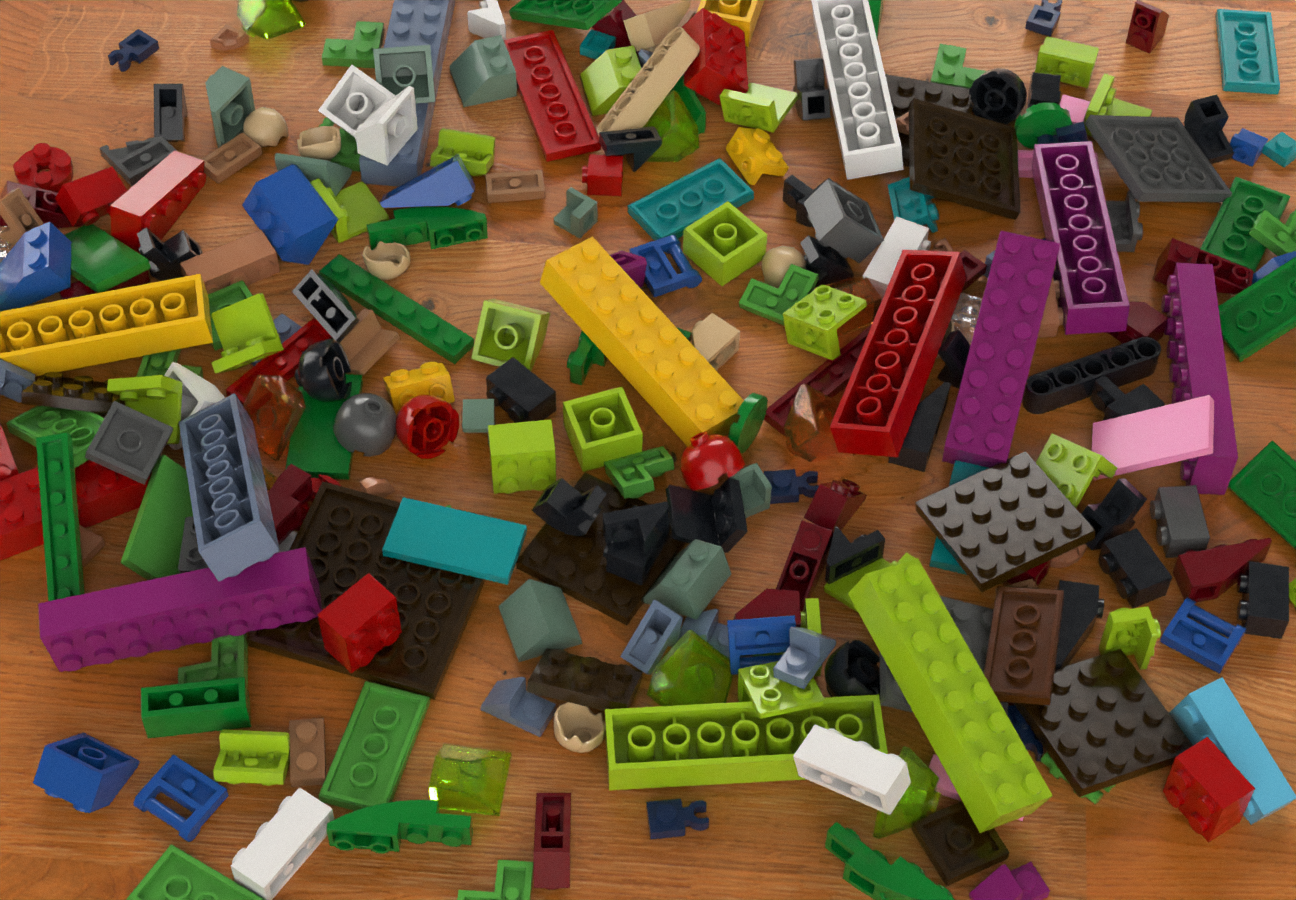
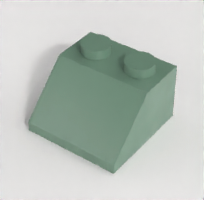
[449,35,517,107]
[373,45,435,104]
[205,66,255,148]
[644,539,732,620]

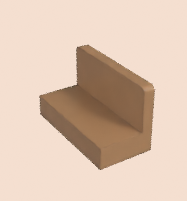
[332,309,400,375]

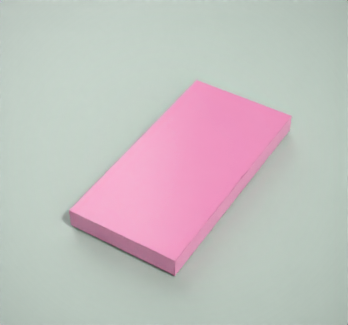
[1092,395,1214,480]

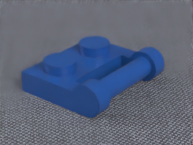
[629,235,702,297]
[1160,597,1247,674]
[727,615,796,675]
[133,754,229,842]

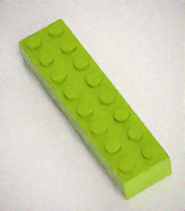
[848,558,1053,833]
[605,694,888,790]

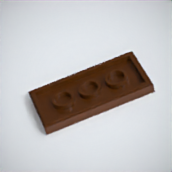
[984,586,1065,705]

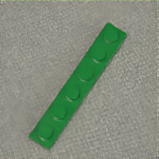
[319,254,474,364]
[36,432,85,601]

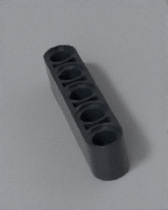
[1022,337,1161,414]

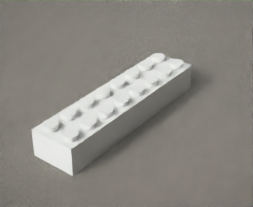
[811,0,904,180]

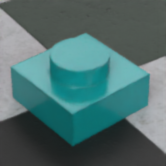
[580,29,616,59]
[1262,132,1296,168]

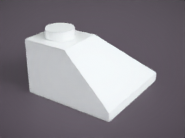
[318,64,396,137]
[355,86,418,166]
[164,362,225,450]

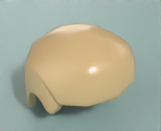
[243,107,288,147]
[297,126,341,160]
[362,241,410,280]
[762,246,806,288]
[554,702,606,753]

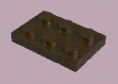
[22,372,125,414]
[527,648,643,711]

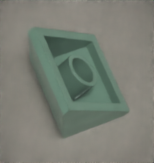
[274,153,352,197]
[499,579,582,662]

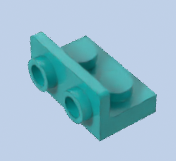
[888,177,940,233]

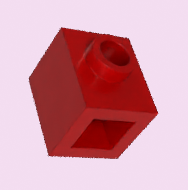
[582,154,623,197]

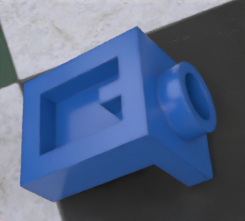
[1230,128,1268,167]

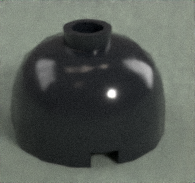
[969,68,1027,125]
[295,339,352,402]
[824,640,880,698]

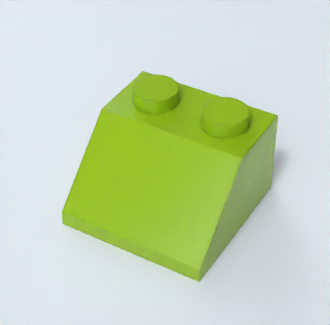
[580,46,641,116]
[471,299,550,371]

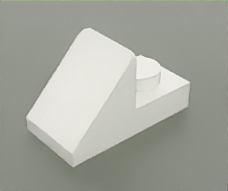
[467,0,506,40]

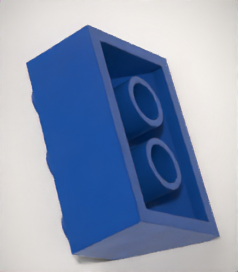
[242,164,338,265]

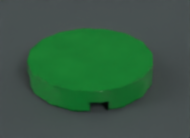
[1014,103,1072,149]
[728,393,768,453]

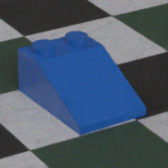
[380,154,475,208]
[0,221,72,311]

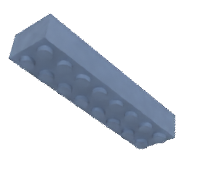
[179,393,280,582]

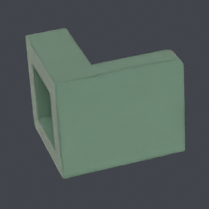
[554,187,598,238]
[462,399,495,444]
[730,463,772,518]

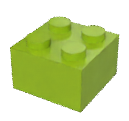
[683,201,767,286]
[563,387,643,472]
[488,419,556,494]

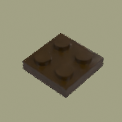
[911,801,1009,887]

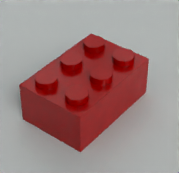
[682,8,748,107]

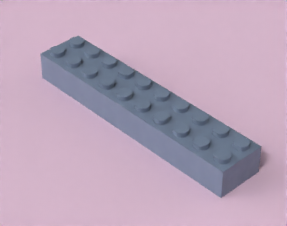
[359,0,455,186]

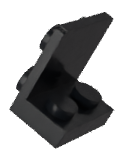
[665,478,748,553]

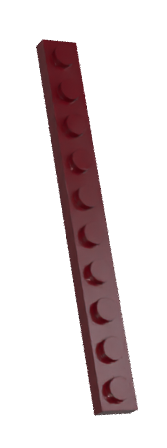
[764,250,987,436]

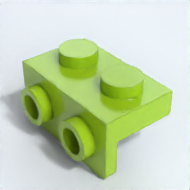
[430,128,495,176]
[1099,606,1161,670]
[213,729,290,786]

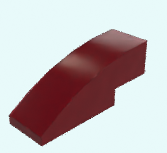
[268,464,313,545]

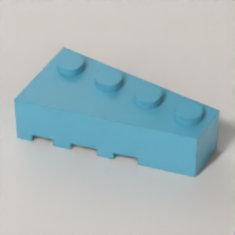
[1169,677,1296,825]

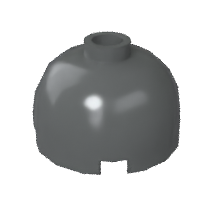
[333,393,397,457]

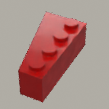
[110,150,206,254]

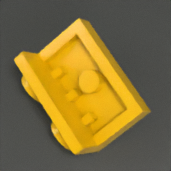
[726,127,789,185]
[383,362,455,416]

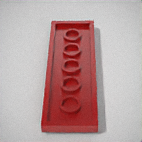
[504,30,601,162]

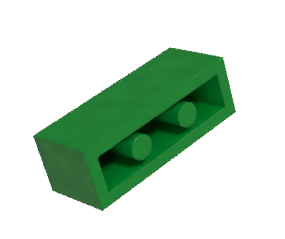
[141,677,251,738]

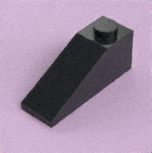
[292,269,359,343]
[888,382,951,472]
[1055,580,1104,670]

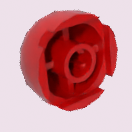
[395,395,459,459]
[680,432,745,491]

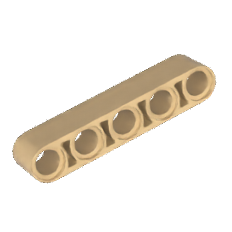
[597,27,700,134]

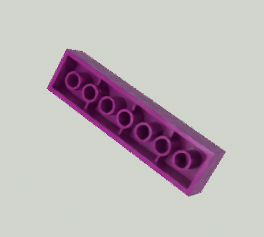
[1032,141,1130,335]
[942,230,1060,468]
[1161,263,1238,495]
[38,547,322,672]

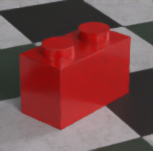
[55,166,127,227]

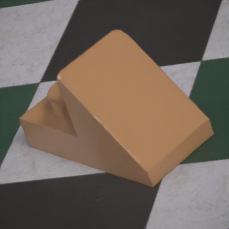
[0,188,44,245]

